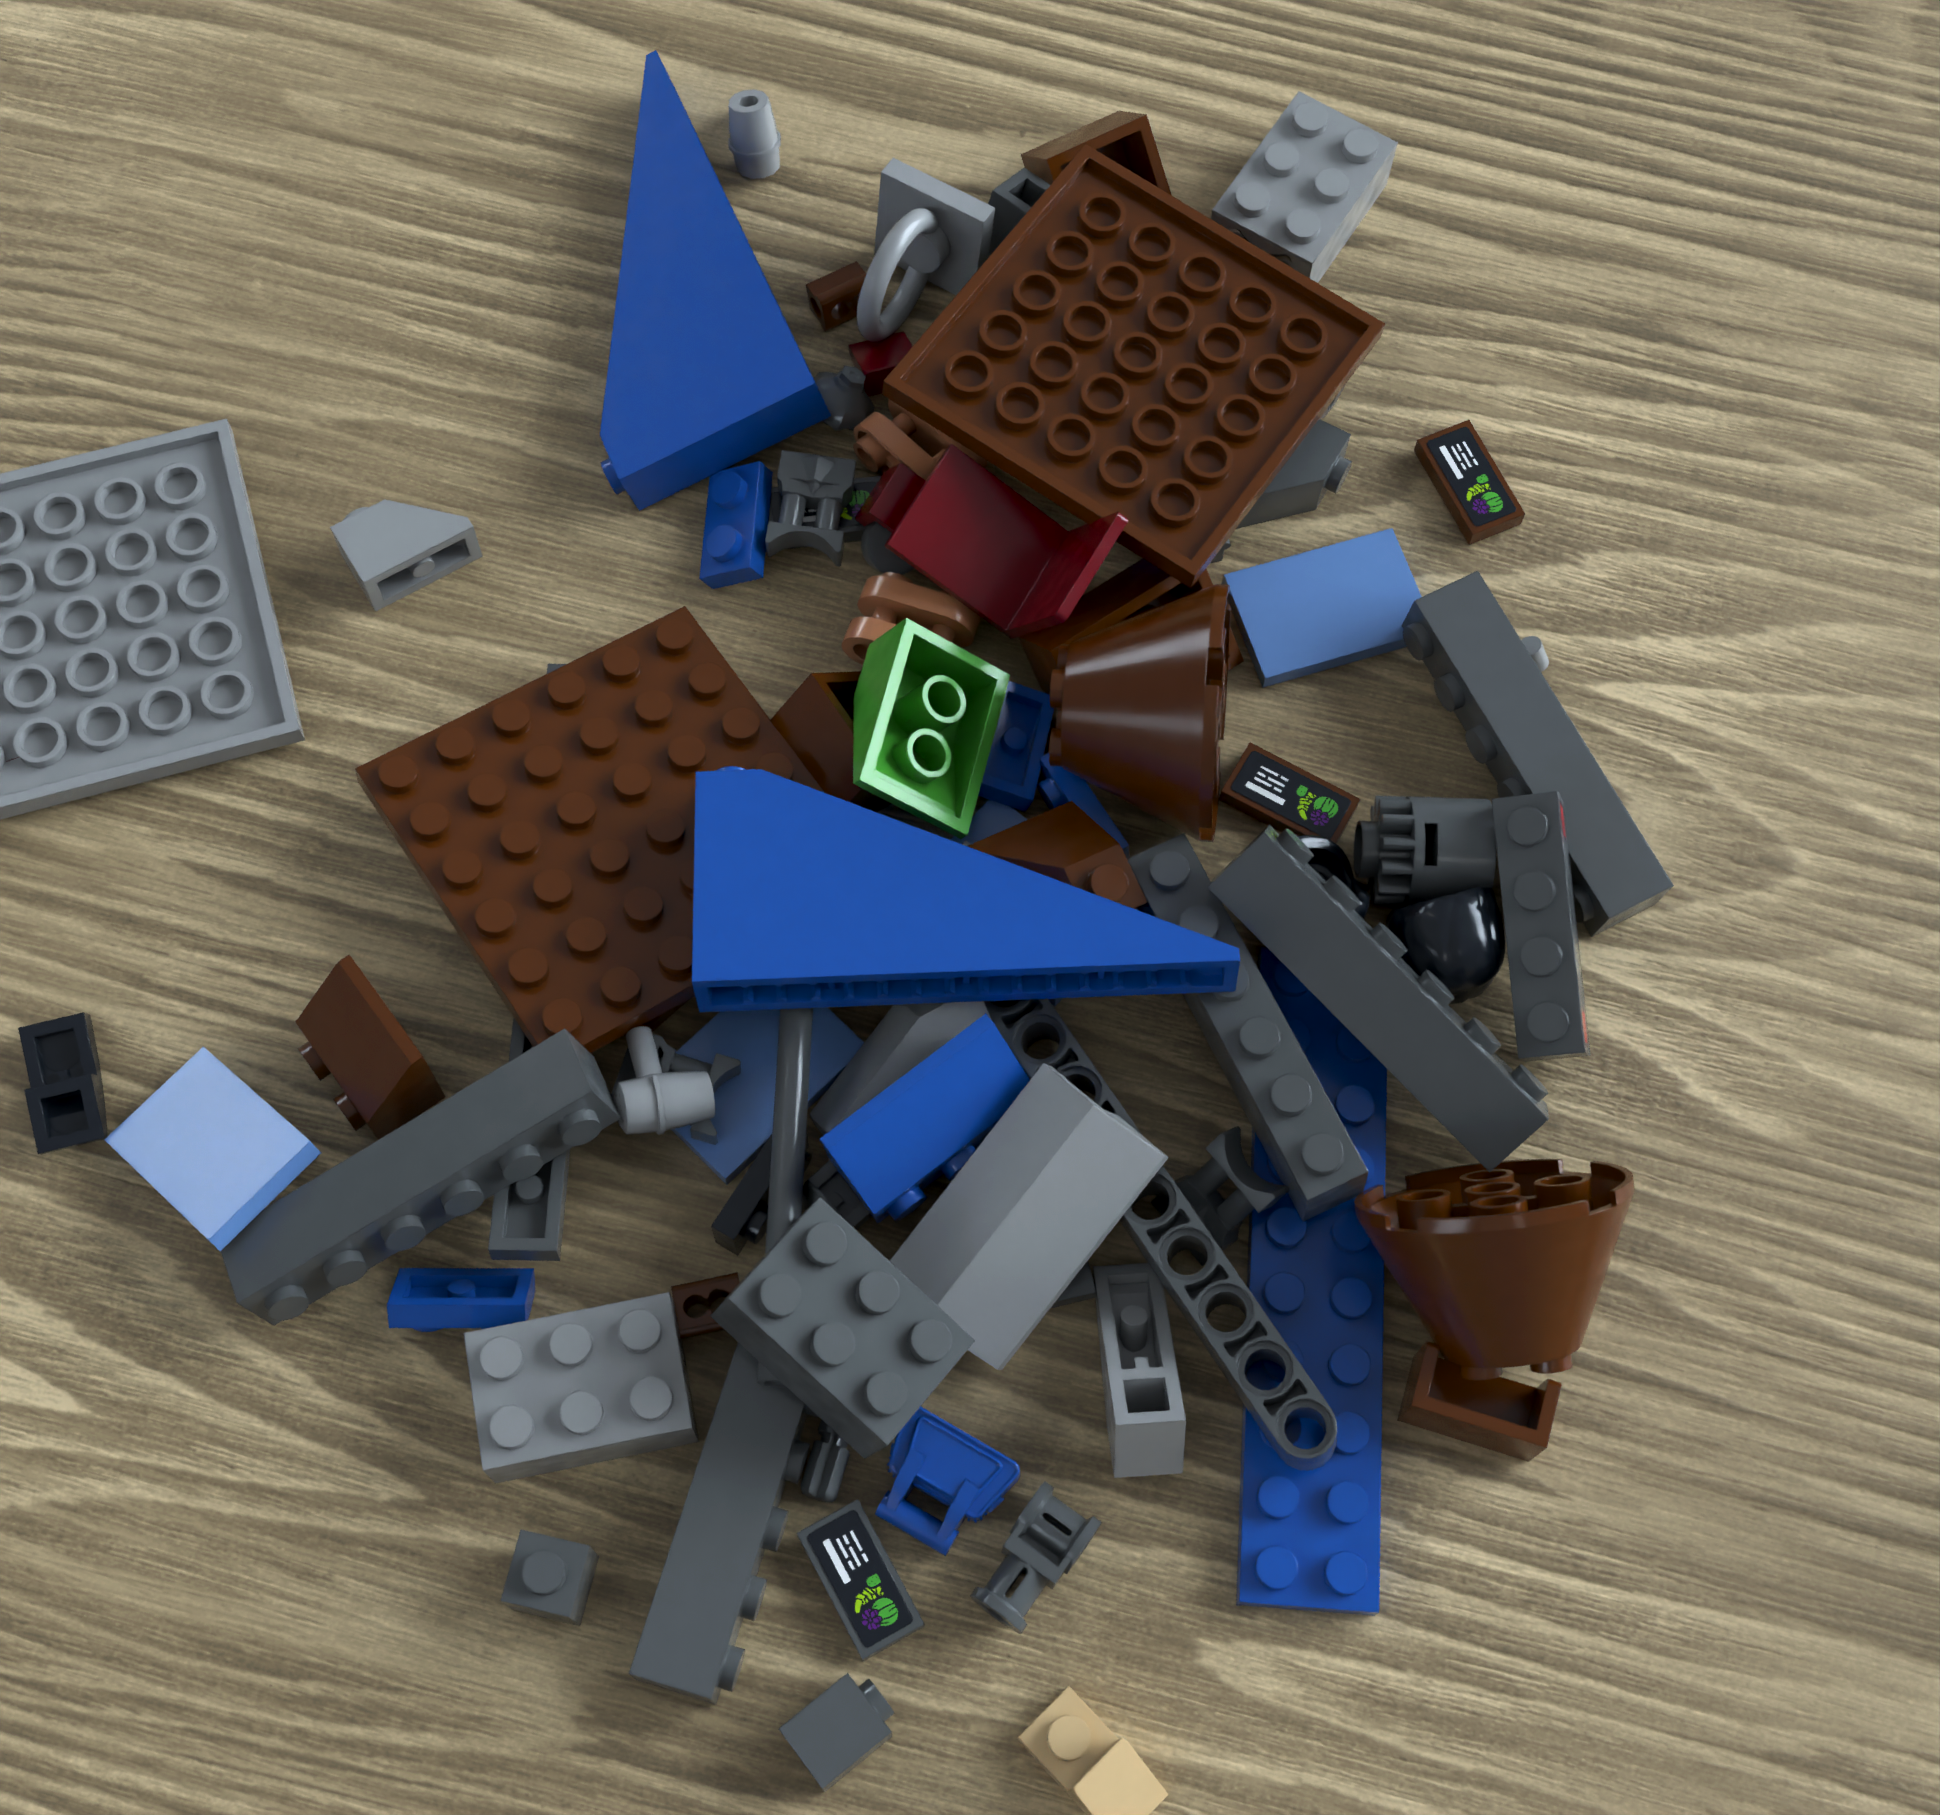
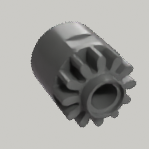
[1353,796,1497,906]

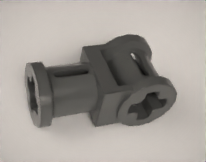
[970,1481,1102,1634]

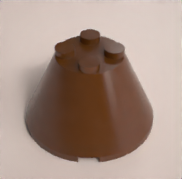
[1049,584,1230,842]
[1354,1159,1635,1380]

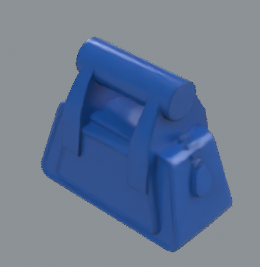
[875,1406,1021,1556]

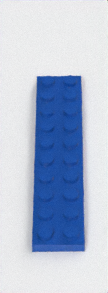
[1236,947,1387,1616]

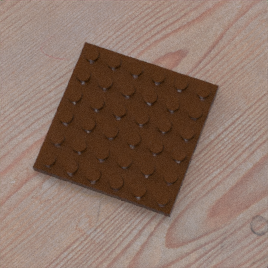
[882,144,1386,588]
[355,606,825,1053]

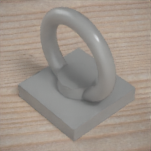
[857,158,995,342]

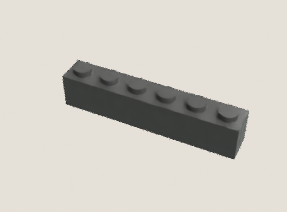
[1402,571,1674,937]
[1208,824,1549,1172]
[1127,833,1369,1222]
[221,1028,621,1326]
[629,1342,819,1705]

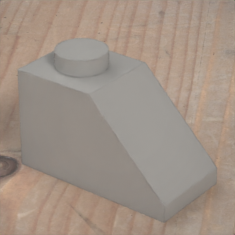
[330,499,483,612]

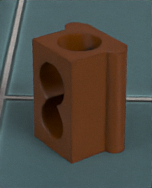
[806,261,867,332]
[671,1272,740,1339]

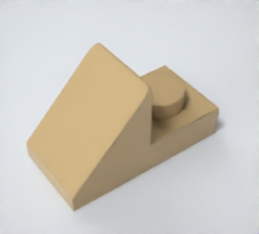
[1017,1686,1169,1815]

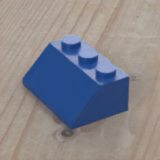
[820,1013,1030,1223]

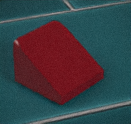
[848,331,913,396]

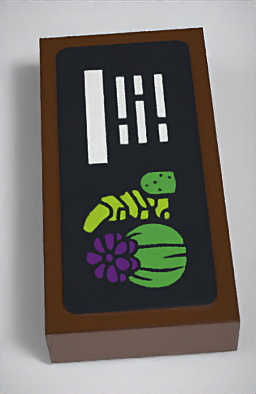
[1414,420,1525,545]
[1219,742,1360,844]

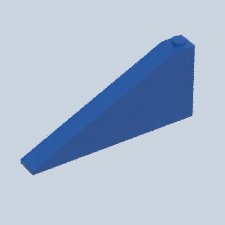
[600,50,831,511]
[692,766,1240,1012]

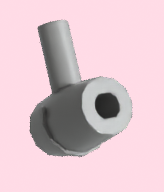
[728,89,781,179]
[614,1026,715,1135]

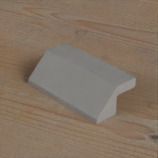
[890,1063,1169,1370]

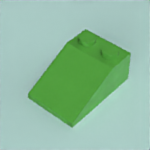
[853,618,1010,839]

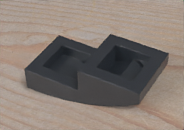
[18,1012,108,1155]

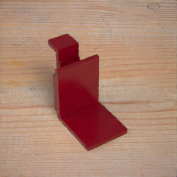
[854,444,1129,639]

